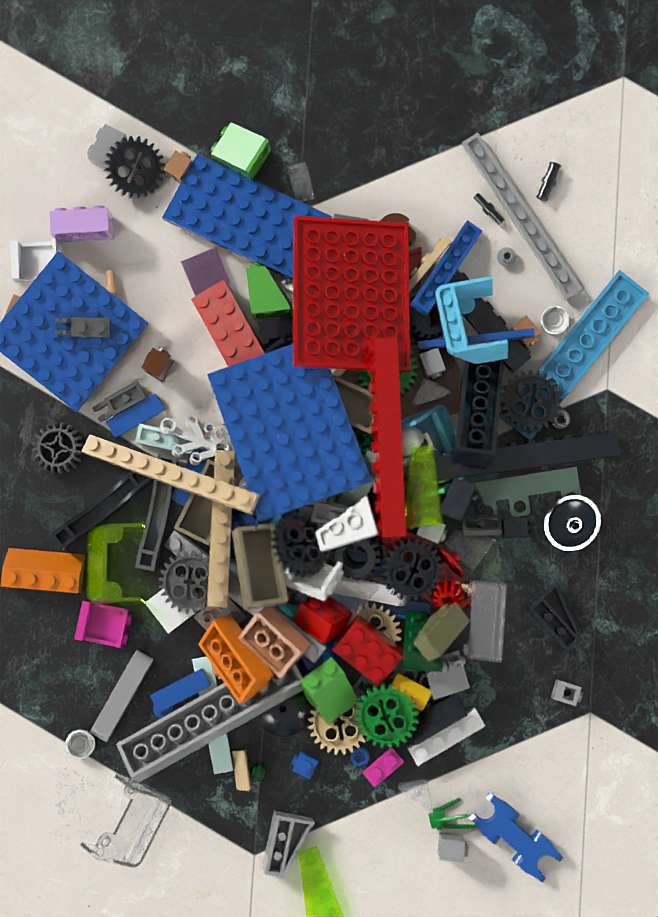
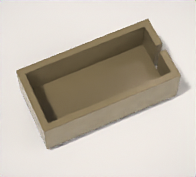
[333,375,374,437]
[174,459,244,546]
[232,523,288,610]

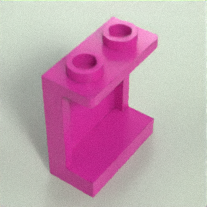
[75,601,133,648]

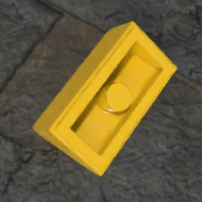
[392,673,431,711]

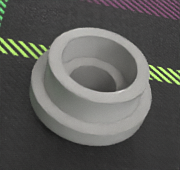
[497,247,516,267]
[552,410,570,429]

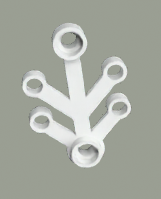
[160,415,230,466]

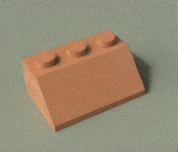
[238,606,312,679]

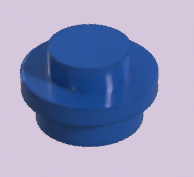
[350,746,370,766]

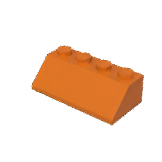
[1,548,85,593]
[198,615,273,704]

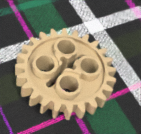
[346,602,402,646]
[308,697,368,755]

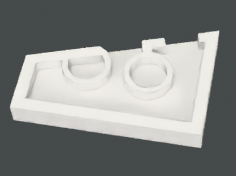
[316,496,378,552]

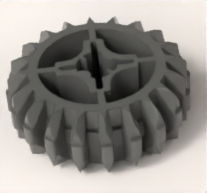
[32,422,84,474]

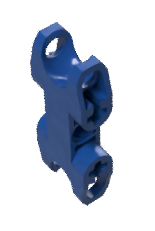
[469,792,563,883]

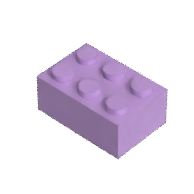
[49,205,114,242]

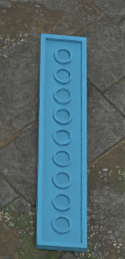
[500,270,649,440]

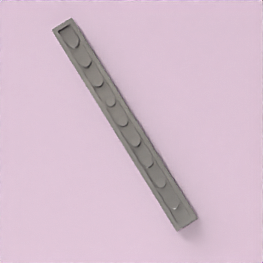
[461,132,582,300]
[164,530,327,663]

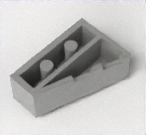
[262,811,315,878]

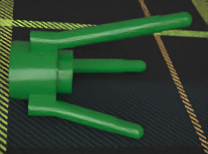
[428,798,477,830]

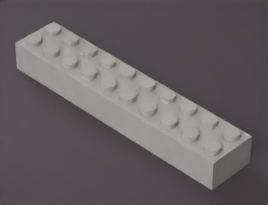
[116,662,305,782]

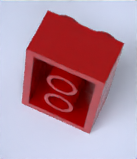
[332,614,404,686]

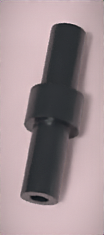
[473,193,504,225]

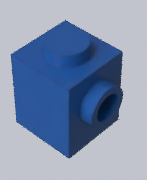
[291,750,318,779]

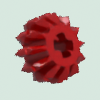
[431,578,465,607]

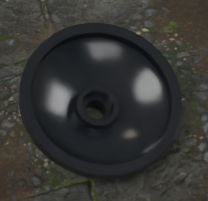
[544,495,602,552]
[256,690,312,737]

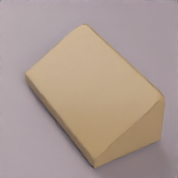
[232,749,251,791]

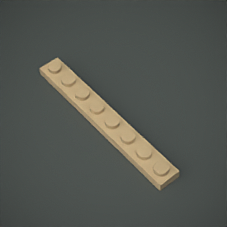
[207,450,235,608]

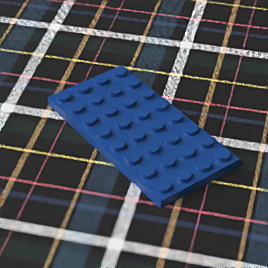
[162,154,332,281]

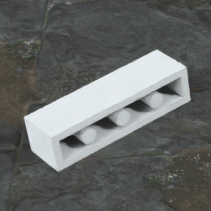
[407,707,485,766]

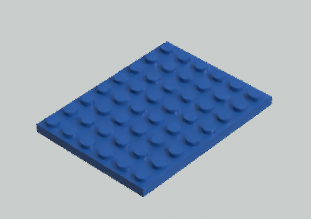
[207,344,372,522]

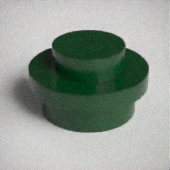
[249,763,266,782]

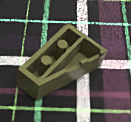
[414,603,470,661]

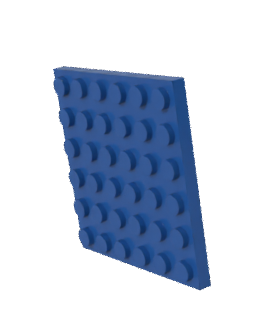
[0,251,149,412]

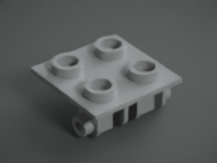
[193,597,246,631]
[425,650,470,700]

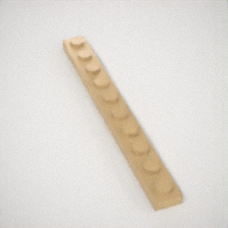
[331,236,452,378]
[81,435,259,514]

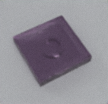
[181,247,230,296]

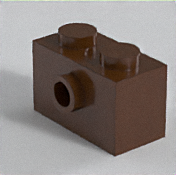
[141,347,174,382]

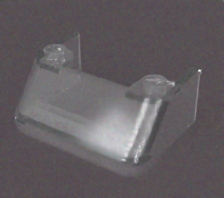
[463,580,506,663]
[80,774,171,868]

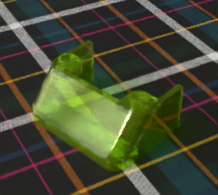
[86,523,145,604]

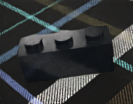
[403,693,468,745]

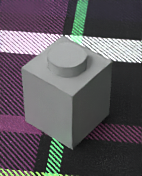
[419,348,446,380]

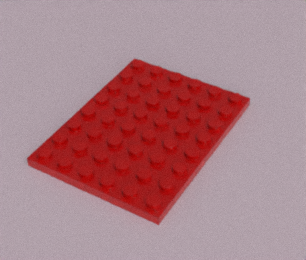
[293,216,410,373]

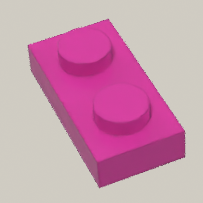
[362,747,404,787]

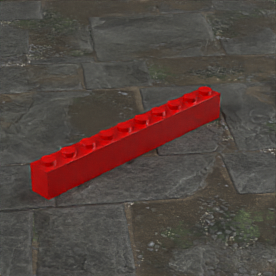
[367,337,406,537]

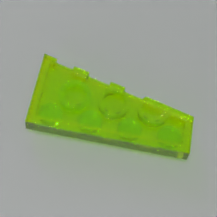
[405,445,443,528]
[299,846,344,917]

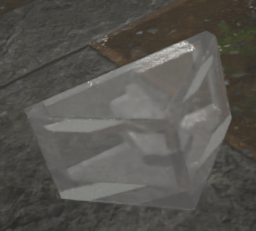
[287,162,314,202]
[412,378,450,408]
[397,779,432,812]

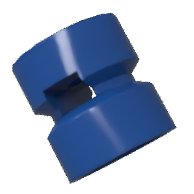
[231,511,256,536]

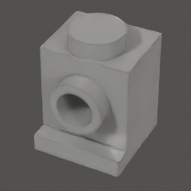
[551,679,583,706]

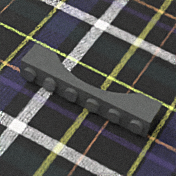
[135,453,180,571]

